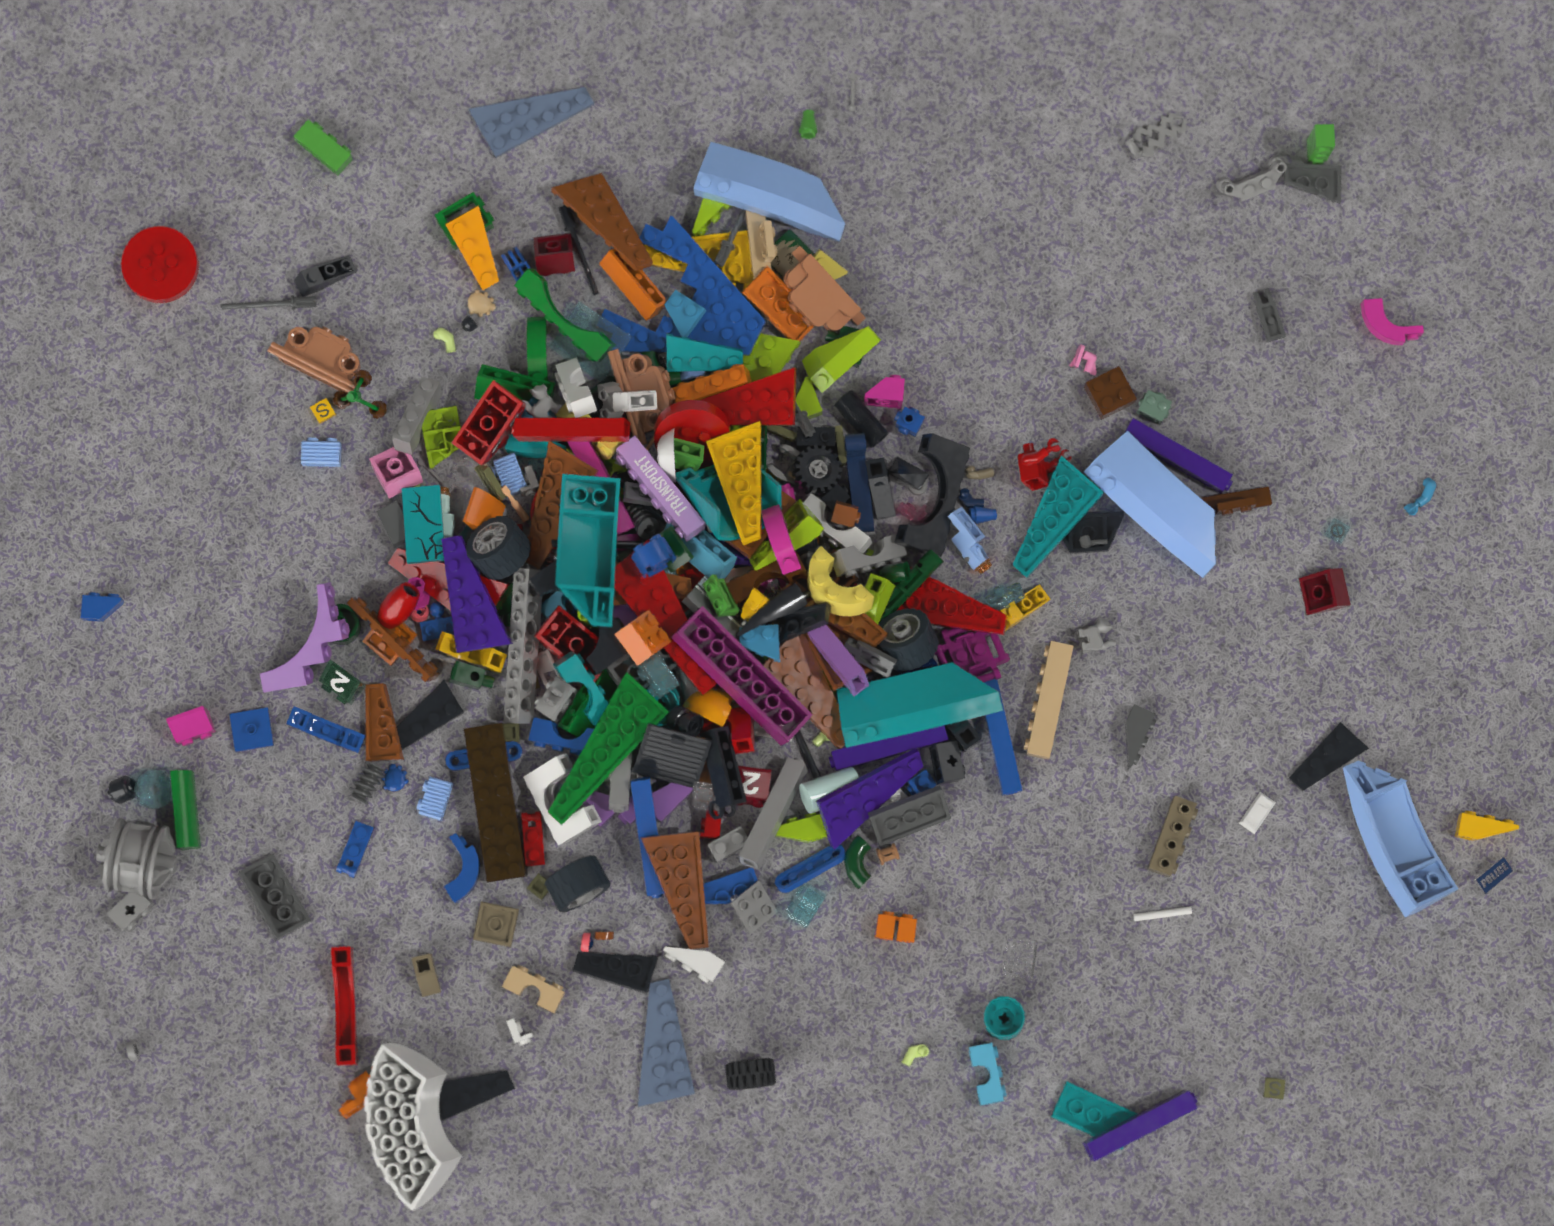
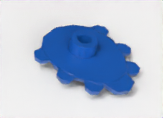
[381,764,409,791]

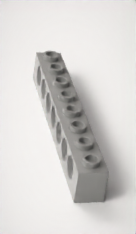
[503,568,542,724]

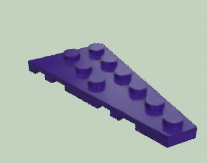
[441,536,513,653]
[816,748,923,850]

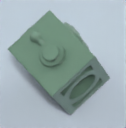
[1137,390,1172,425]

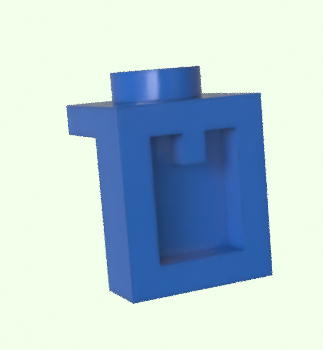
[906,769,937,796]

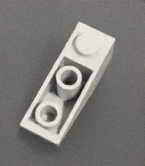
[663,947,725,983]

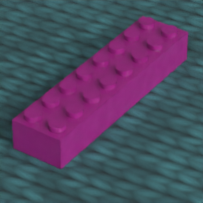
[671,606,812,746]

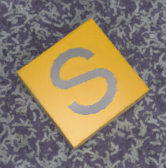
[310,398,336,424]

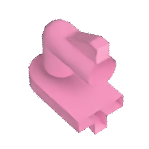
[1069,344,1097,376]

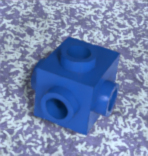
[894,407,925,437]

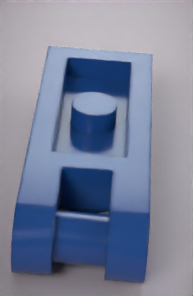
[336,821,374,878]

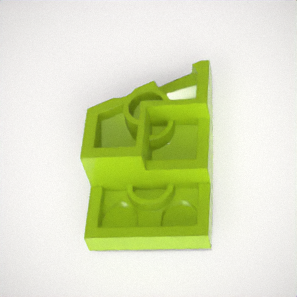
[422,405,461,469]

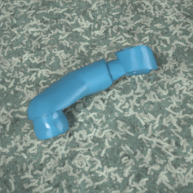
[1404,478,1437,515]

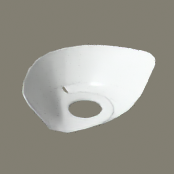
[657,428,676,483]

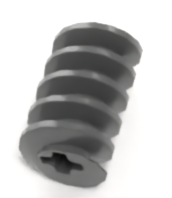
[626,503,659,540]
[349,761,386,805]

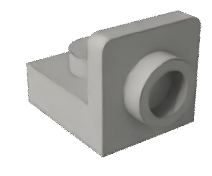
[520,465,539,497]

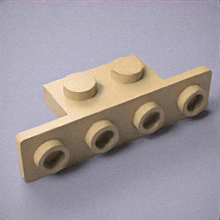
[745,210,777,280]

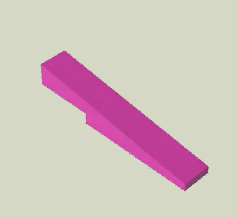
[568,442,635,536]

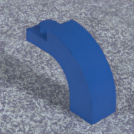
[444,833,480,904]

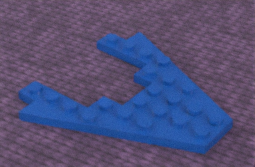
[597,216,766,356]

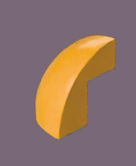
[682,686,733,727]

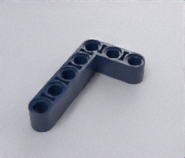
[844,433,875,533]

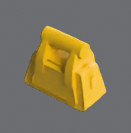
[741,588,770,621]

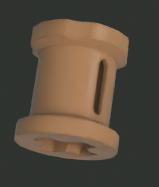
[876,843,900,865]

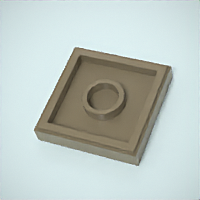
[473,902,519,948]

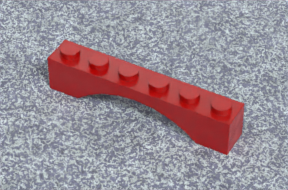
[331,946,358,1066]

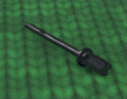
[558,205,599,295]

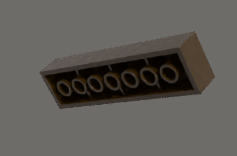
[464,723,527,883]

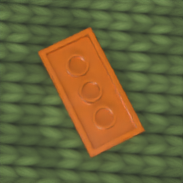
[741,266,814,341]

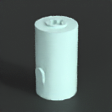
[799,766,859,814]

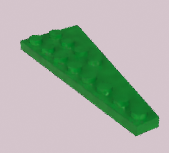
[548,673,669,826]

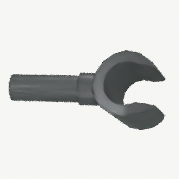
[1079,535,1107,548]

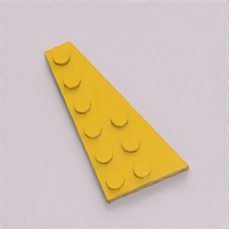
[643,230,753,284]
[706,421,761,545]

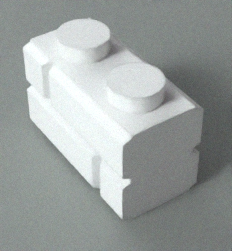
[613,390,657,412]

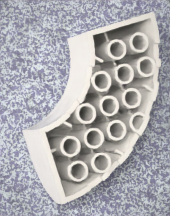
[365,1043,462,1211]

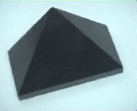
[888,457,929,490]

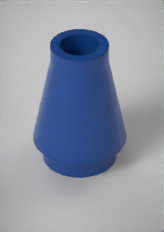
[968,506,997,524]

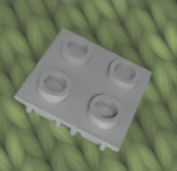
[730,880,778,935]

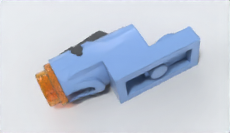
[948,507,992,575]

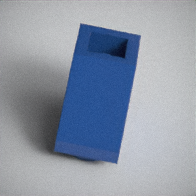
[81,592,124,622]

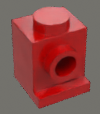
[700,810,721,839]

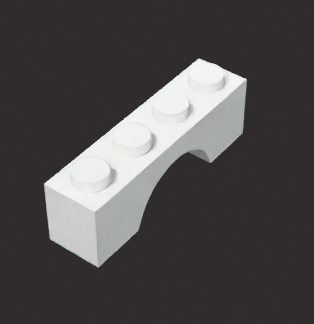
[554,357,597,418]
[803,493,872,554]

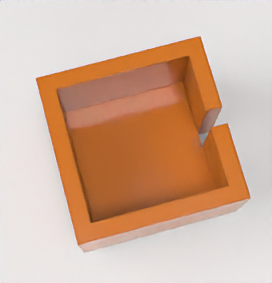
[615,610,671,666]

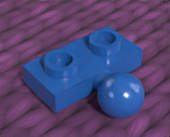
[420,602,454,641]

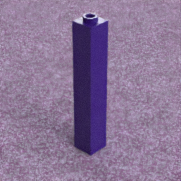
[1125,418,1233,494]
[828,726,948,771]
[1082,1090,1198,1161]

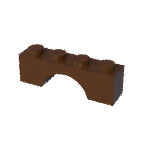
[726,550,808,609]

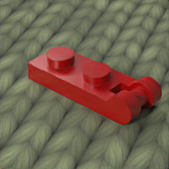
[521,811,545,867]

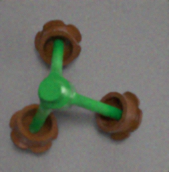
[333,370,387,419]

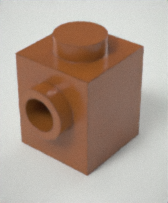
[831,501,861,528]

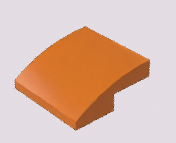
[463,487,506,530]
[362,623,418,666]

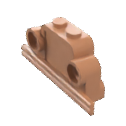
[784,246,865,331]
[267,326,360,392]
[607,349,676,445]

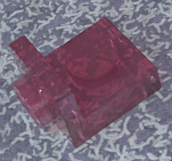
[897,502,927,524]

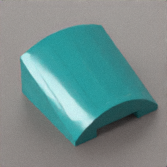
[675,464,782,541]

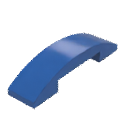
[286,706,366,753]

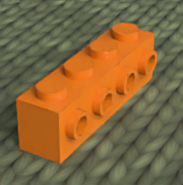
[599,248,667,321]
[672,364,752,403]

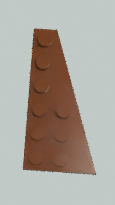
[551,173,653,271]

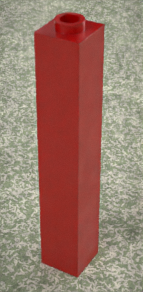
[512,418,630,442]

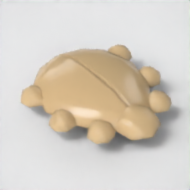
[467,289,496,317]

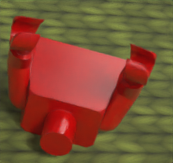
[1017,438,1072,491]

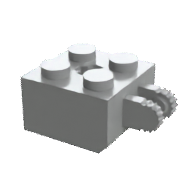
[535,676,578,724]

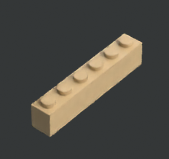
[1024,641,1074,760]

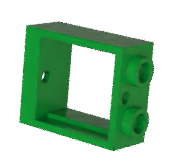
[435,192,495,251]

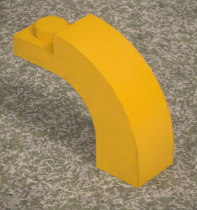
[435,632,507,673]

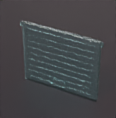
[548,301,632,381]

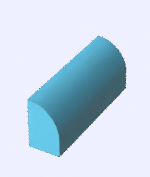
[664,523,737,579]

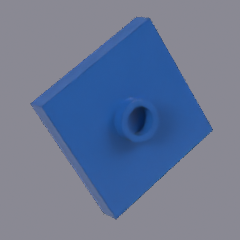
[229,707,274,752]

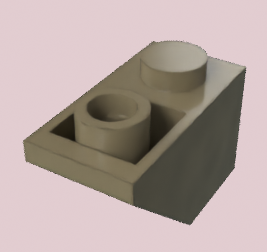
[411,953,441,997]

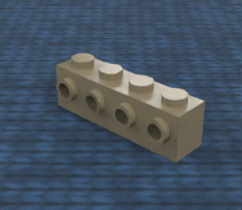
[1147,796,1198,877]

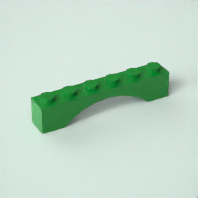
[514,268,616,362]

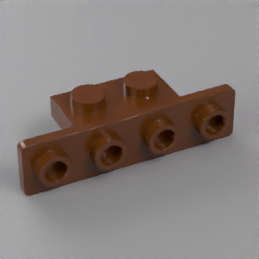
[1201,487,1272,516]

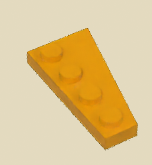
[445,205,499,290]

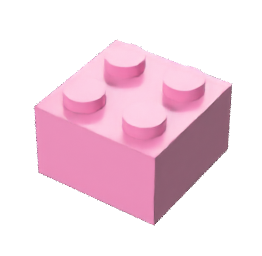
[369,447,423,499]

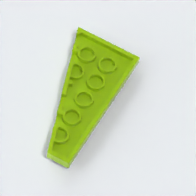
[730,333,801,432]

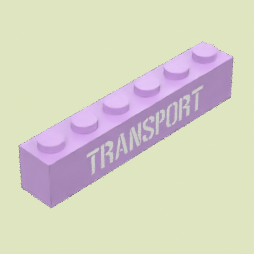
[616,435,705,542]

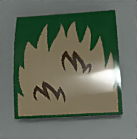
[771,229,815,279]

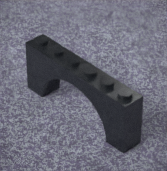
[894,433,970,557]
[528,560,628,675]

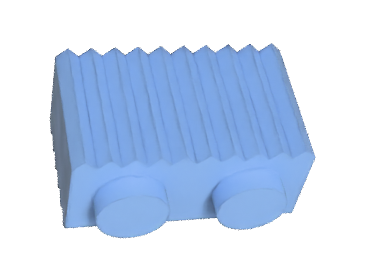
[301,437,342,467]
[491,453,527,498]
[417,776,453,821]

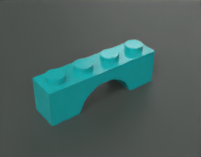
[553,651,610,727]

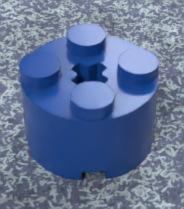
[631,534,677,578]

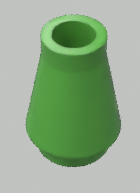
[799,110,818,139]

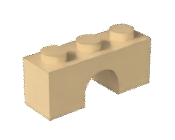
[502,964,565,1014]

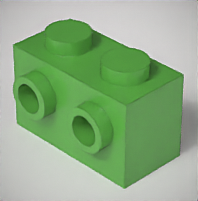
[674,438,704,472]

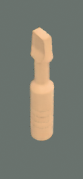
[501,485,529,522]

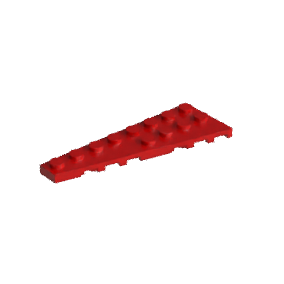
[614,540,717,696]

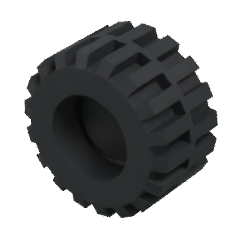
[725,1058,776,1090]

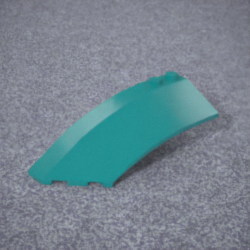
[555,474,620,627]
[837,662,1003,748]

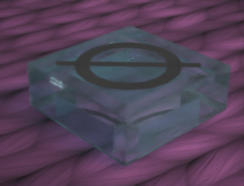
[1324,518,1351,544]

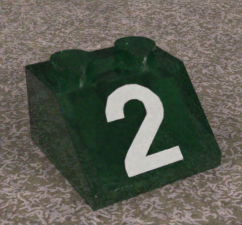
[319,659,365,705]

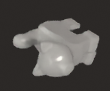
[522,384,562,418]
[1077,618,1116,654]

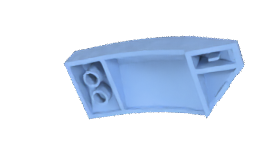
[694,142,845,242]
[1084,431,1216,578]
[1343,761,1458,918]

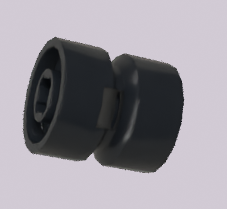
[667,705,704,736]

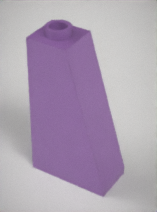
[807,625,869,696]

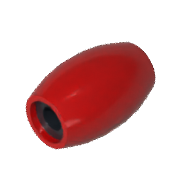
[377,582,420,629]

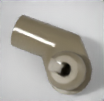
[965,466,994,480]

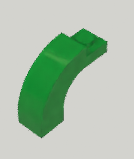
[527,317,548,381]

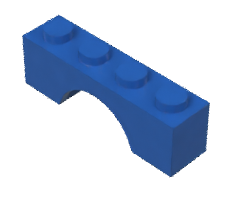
[528,718,594,755]

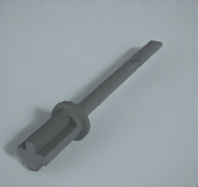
[714,209,746,267]
[221,295,317,310]
[795,402,815,437]

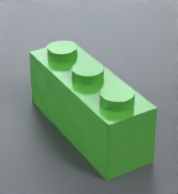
[294,119,353,176]
[1307,124,1335,165]

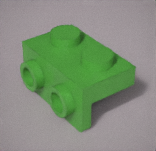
[702,574,739,617]

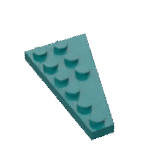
[1013,455,1104,578]

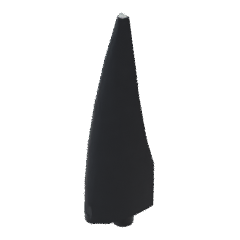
[737,583,811,636]

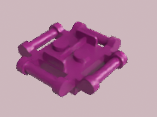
[935,628,1010,682]

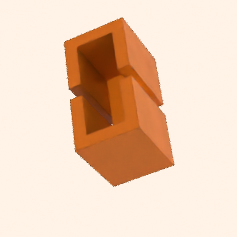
[875,911,917,943]

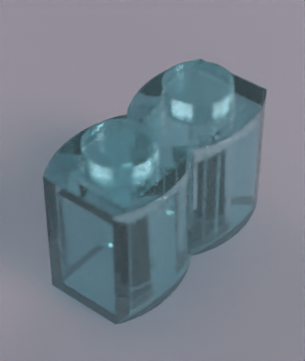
[637,653,679,699]
[785,883,827,929]

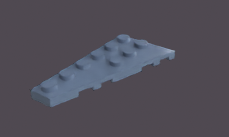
[469,87,594,158]
[638,979,695,1107]

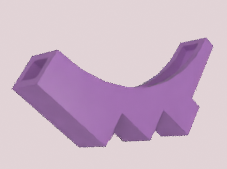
[260,582,350,693]
[565,779,694,828]

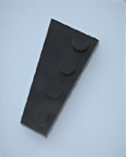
[396,680,464,750]

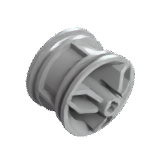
[96,818,178,900]

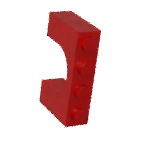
[697,707,754,754]

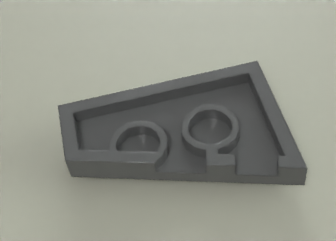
[1284,164,1341,204]

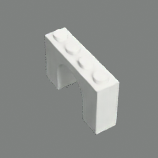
[523,753,602,846]

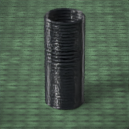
[834,390,889,448]

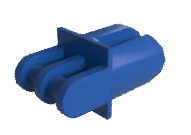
[500,246,530,282]

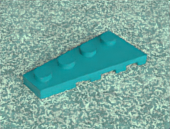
[666,333,743,372]

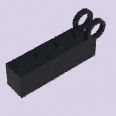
[699,726,747,820]

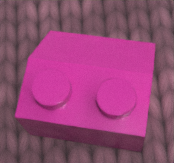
[864,375,905,409]
[166,706,216,746]

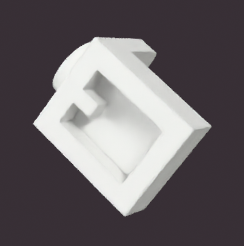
[507,1018,533,1046]

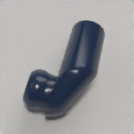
[959,488,984,508]

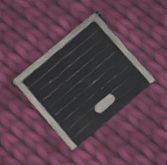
[631,723,712,789]

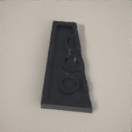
[760,603,831,644]
[1288,722,1369,791]
[572,952,658,994]
[439,1071,515,1121]

